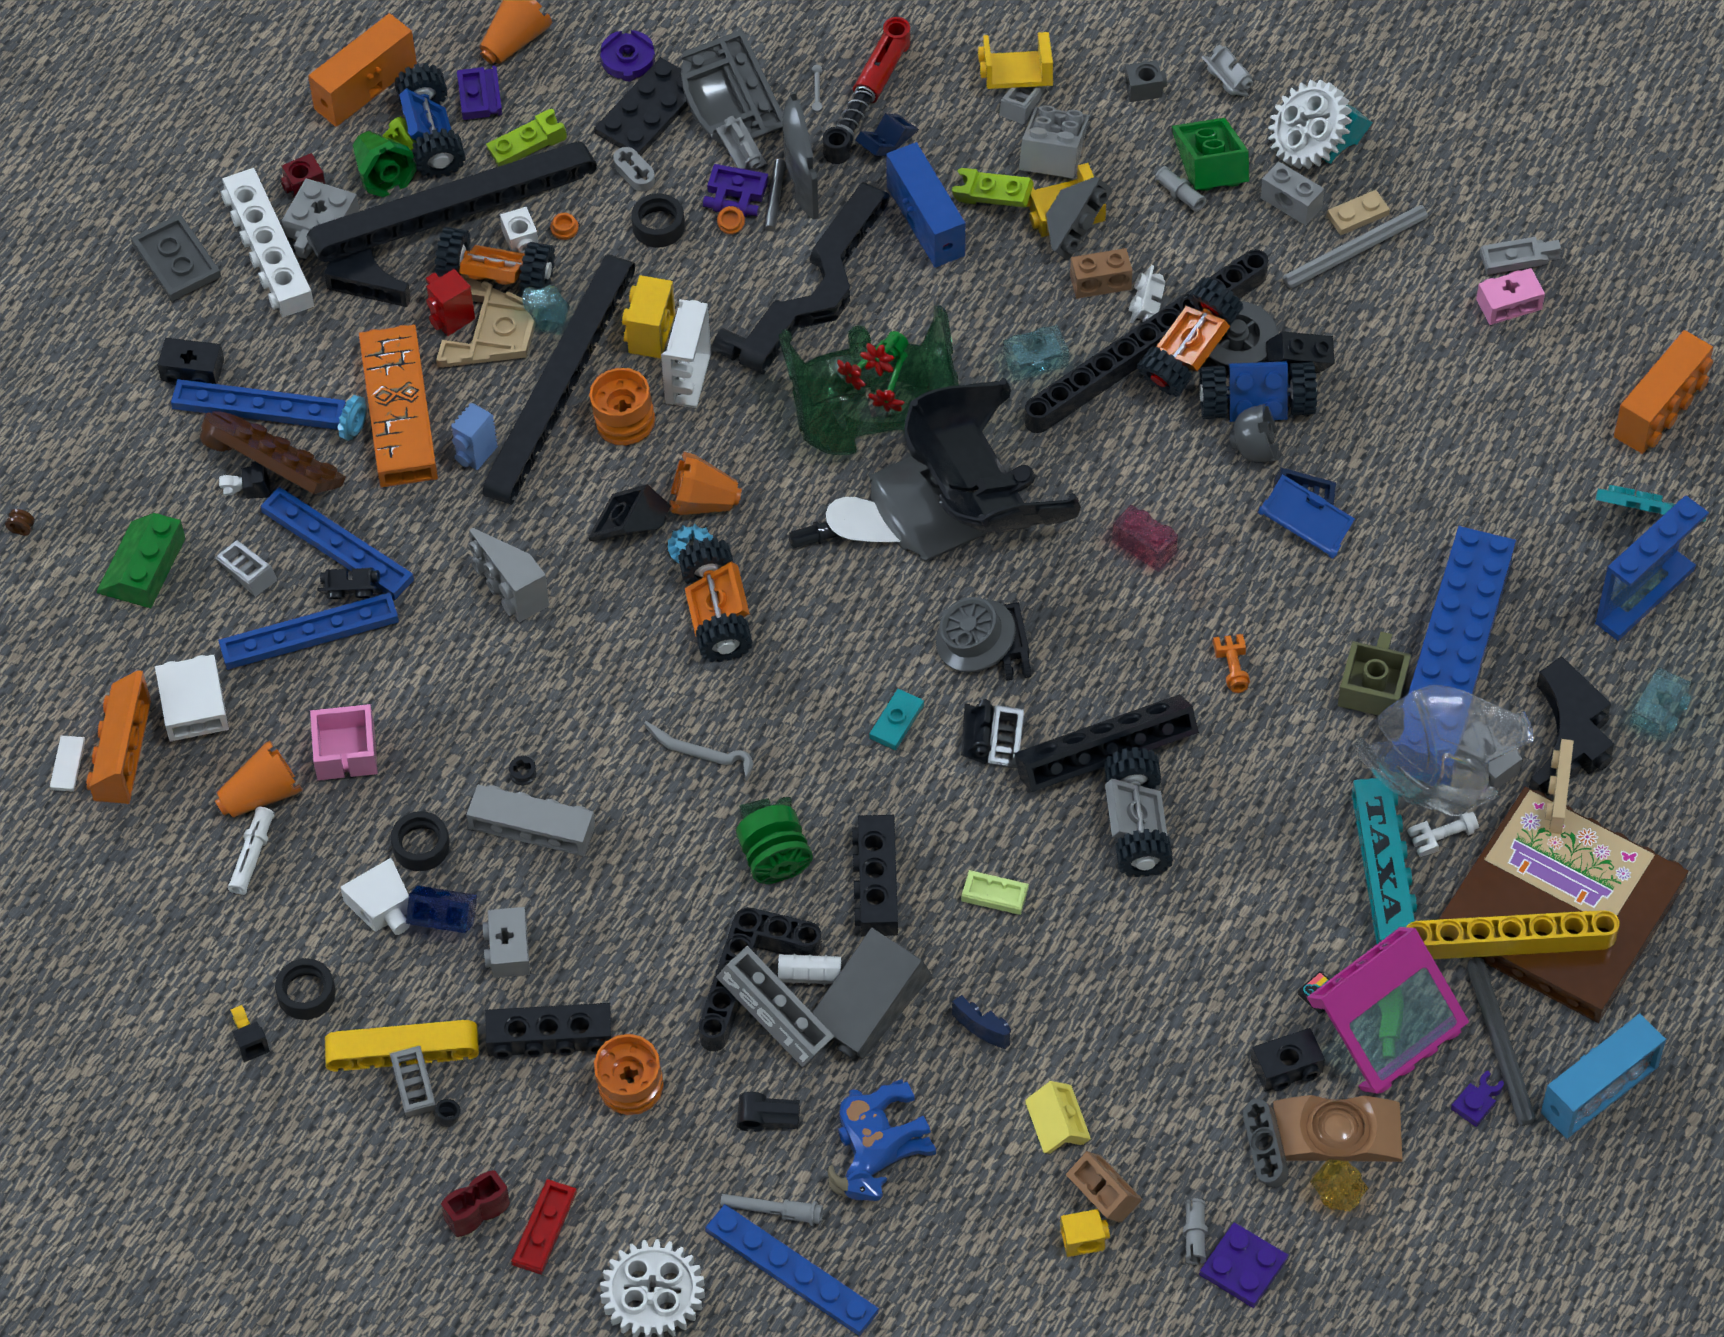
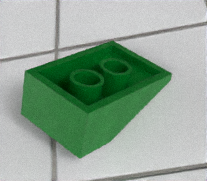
[1172,118,1249,191]

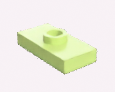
[961,870,1029,915]

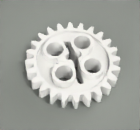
[1268,80,1352,169]
[600,1239,705,1337]

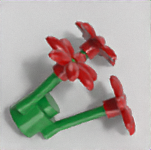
[837,331,909,412]

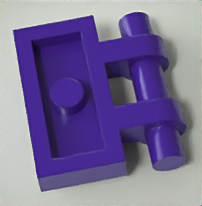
[703,164,769,217]

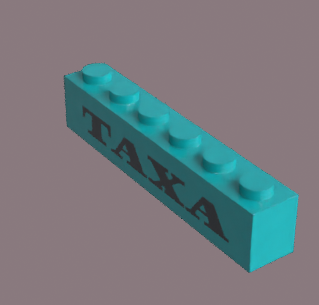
[1352,777,1417,944]

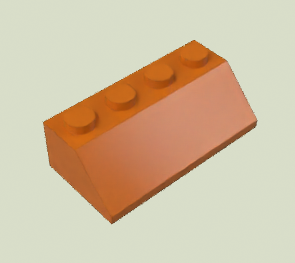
[87,671,151,804]

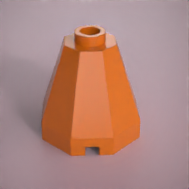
[669,452,742,515]

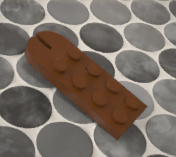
[200,411,346,494]

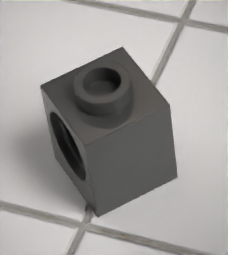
[1124,60,1167,102]

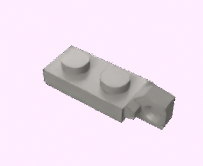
[1480,237,1561,275]

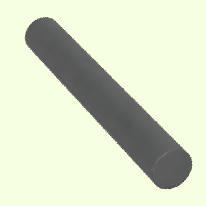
[764,159,785,231]

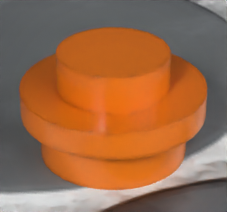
[717,206,745,235]
[550,213,579,240]

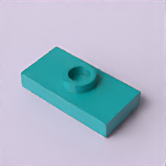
[869,689,924,751]

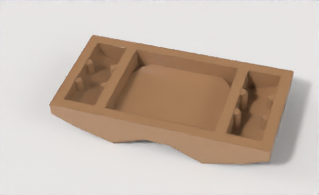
[1273,1095,1402,1162]

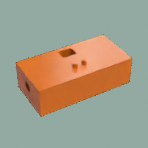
[308,13,417,127]

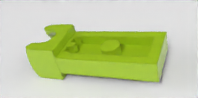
[486,109,567,167]
[952,168,1034,208]

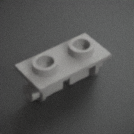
[1201,45,1253,97]
[716,116,767,171]

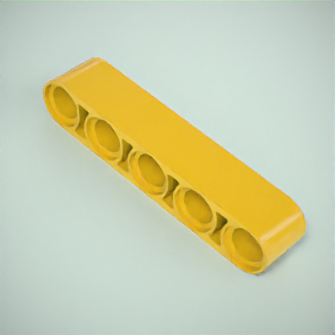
[325,1020,479,1072]

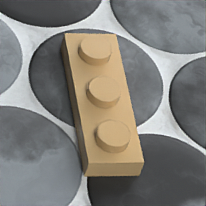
[1545,739,1574,834]

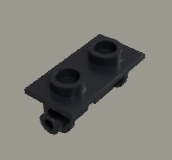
[317,568,383,599]
[961,699,994,764]

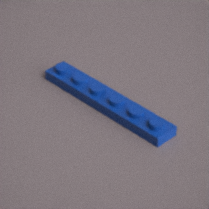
[171,379,346,430]
[260,487,414,600]
[218,593,399,670]
[705,1204,879,1337]

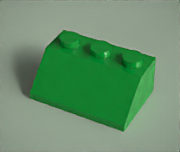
[97,513,186,608]

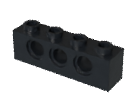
[852,814,898,937]
[485,1003,613,1059]

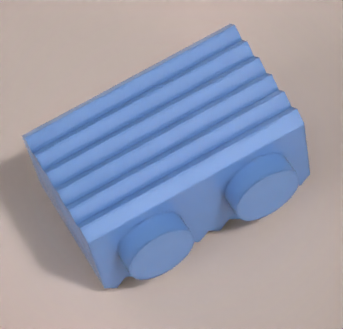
[451,403,498,470]

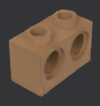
[1070,248,1133,299]
[1066,1151,1143,1223]

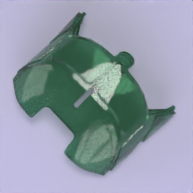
[778,305,959,455]

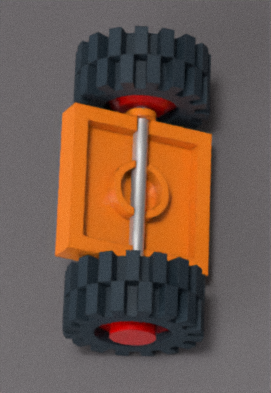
[1137,277,1243,397]

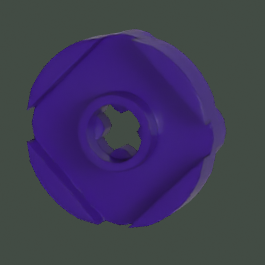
[600,30,655,82]

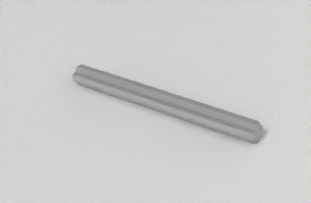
[1283,205,1428,289]

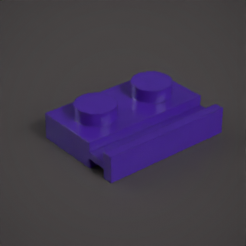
[457,66,502,120]

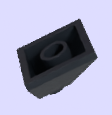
[588,484,671,542]

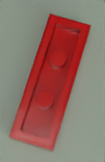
[511,1179,577,1275]

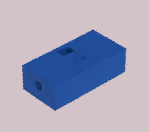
[886,142,965,267]

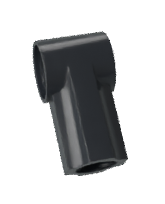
[736,1092,800,1132]

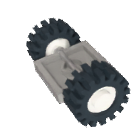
[1104,747,1173,877]

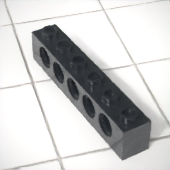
[1014,694,1199,792]

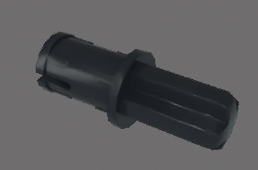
[788,521,839,548]

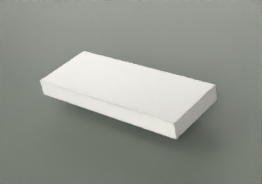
[50,735,85,792]

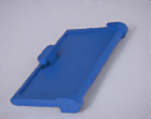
[1258,474,1355,559]

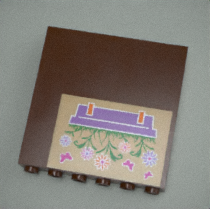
[1438,786,1689,1024]

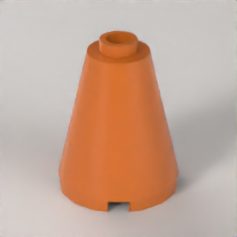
[479,0,552,64]
[215,740,303,817]

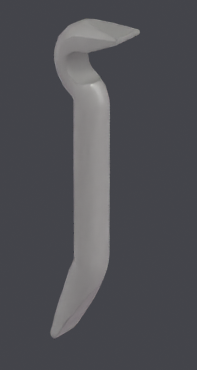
[644,721,753,781]

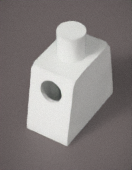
[341,858,412,935]

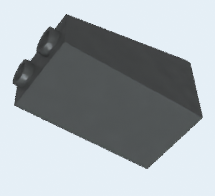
[812,927,933,1059]

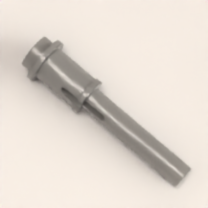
[720,1194,823,1227]

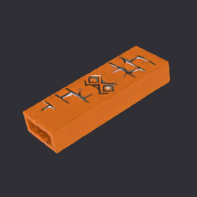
[359,325,438,487]

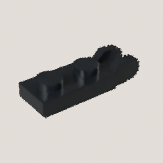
[1000,602,1031,681]

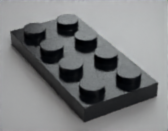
[594,57,688,156]

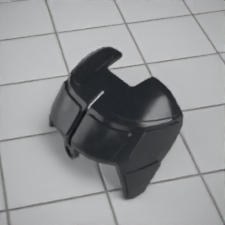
[904,378,1081,533]

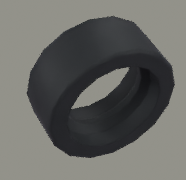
[631,193,685,248]
[391,811,450,871]
[275,958,336,1020]

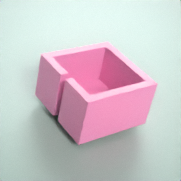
[310,704,378,780]

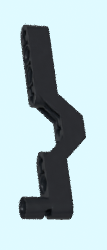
[712,182,890,374]

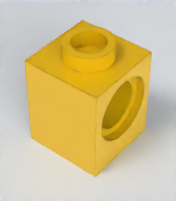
[1060,1209,1110,1257]

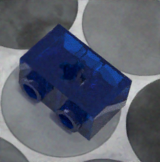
[406,885,477,933]

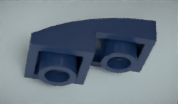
[952,995,1011,1049]

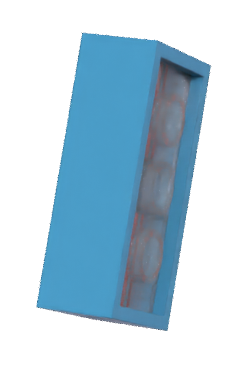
[1541,1013,1666,1139]

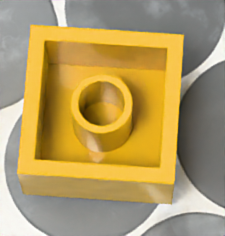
[622,275,675,359]

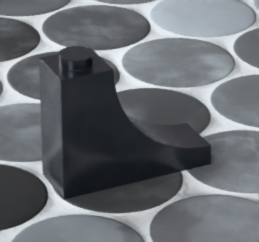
[324,247,411,307]

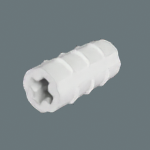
[778,953,841,986]

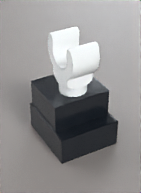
[219,461,271,499]

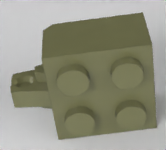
[1338,632,1412,719]

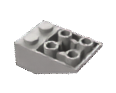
[1019,105,1090,178]
[468,528,550,623]

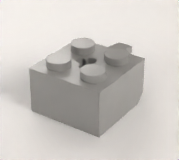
[282,178,360,259]

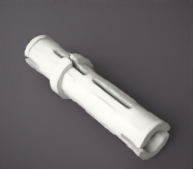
[227,807,274,895]

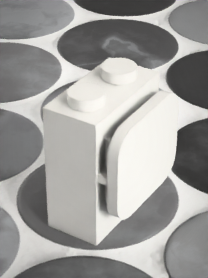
[155,655,229,742]

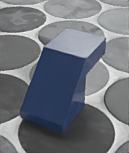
[855,113,919,156]

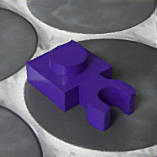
[1451,1071,1504,1127]

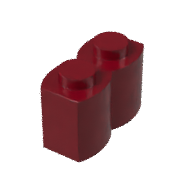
[441,1170,510,1237]

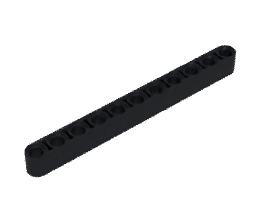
[306,141,597,262]
[1025,249,1269,433]
[483,254,635,505]

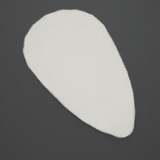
[826,497,900,542]

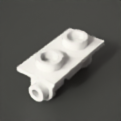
[1129,265,1166,323]

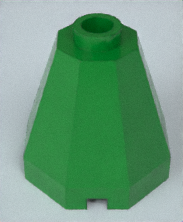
[353,131,417,198]

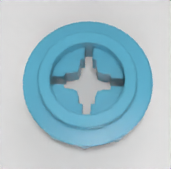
[337,395,367,441]
[668,524,713,563]

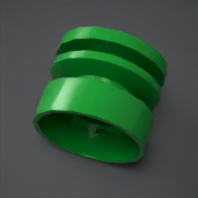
[736,805,813,884]

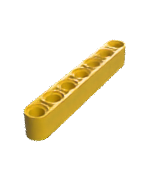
[1406,910,1620,959]

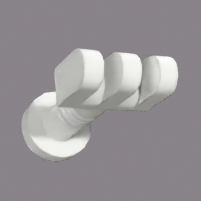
[1407,811,1479,857]

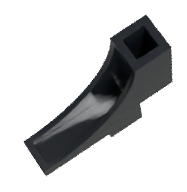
[1529,656,1614,796]

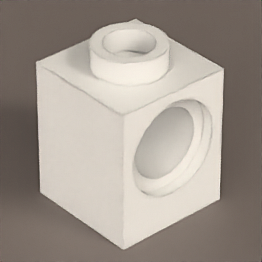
[500,207,538,254]

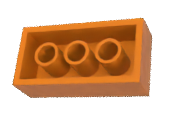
[1614,330,1714,454]

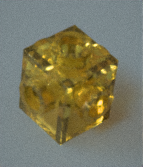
[1310,1159,1369,1211]

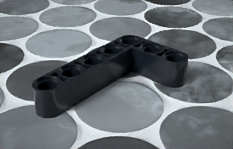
[699,907,822,1052]

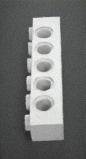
[221,168,314,318]

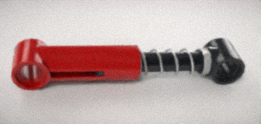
[823,17,910,164]

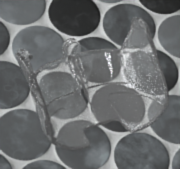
[1354,685,1533,816]

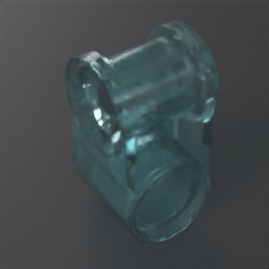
[522,285,570,335]

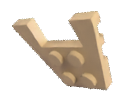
[436,274,539,368]

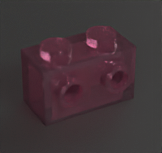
[1112,505,1178,572]

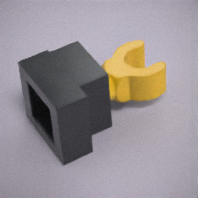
[230,1005,270,1062]

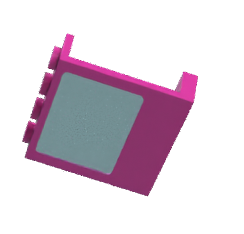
[1307,927,1469,1094]

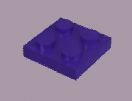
[1199,1222,1288,1308]

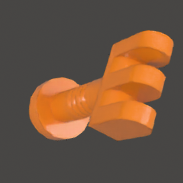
[1213,634,1250,693]

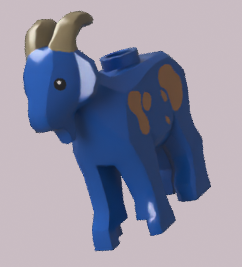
[828,1079,936,1201]

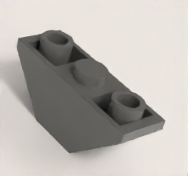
[1046,177,1113,261]

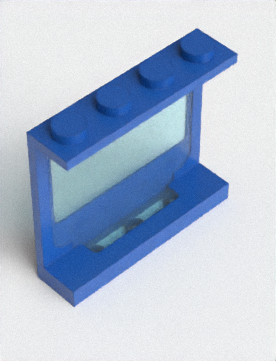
[1595,495,1709,641]

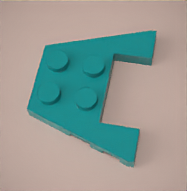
[1595,484,1706,522]

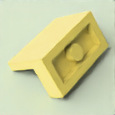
[1025,1081,1091,1154]

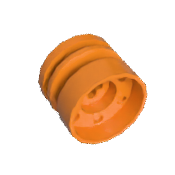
[589,368,656,445]
[594,1034,664,1115]

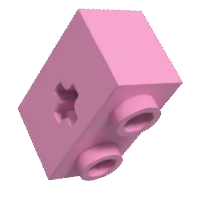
[1476,268,1545,325]

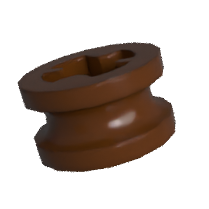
[5,509,35,536]

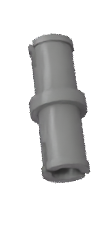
[1155,166,1206,212]
[1183,1198,1208,1265]

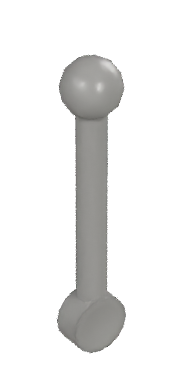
[812,64,823,113]

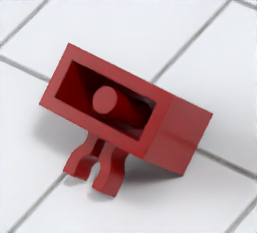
[425,269,475,336]

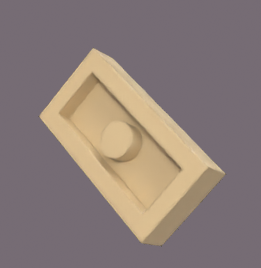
[1327,190,1390,235]

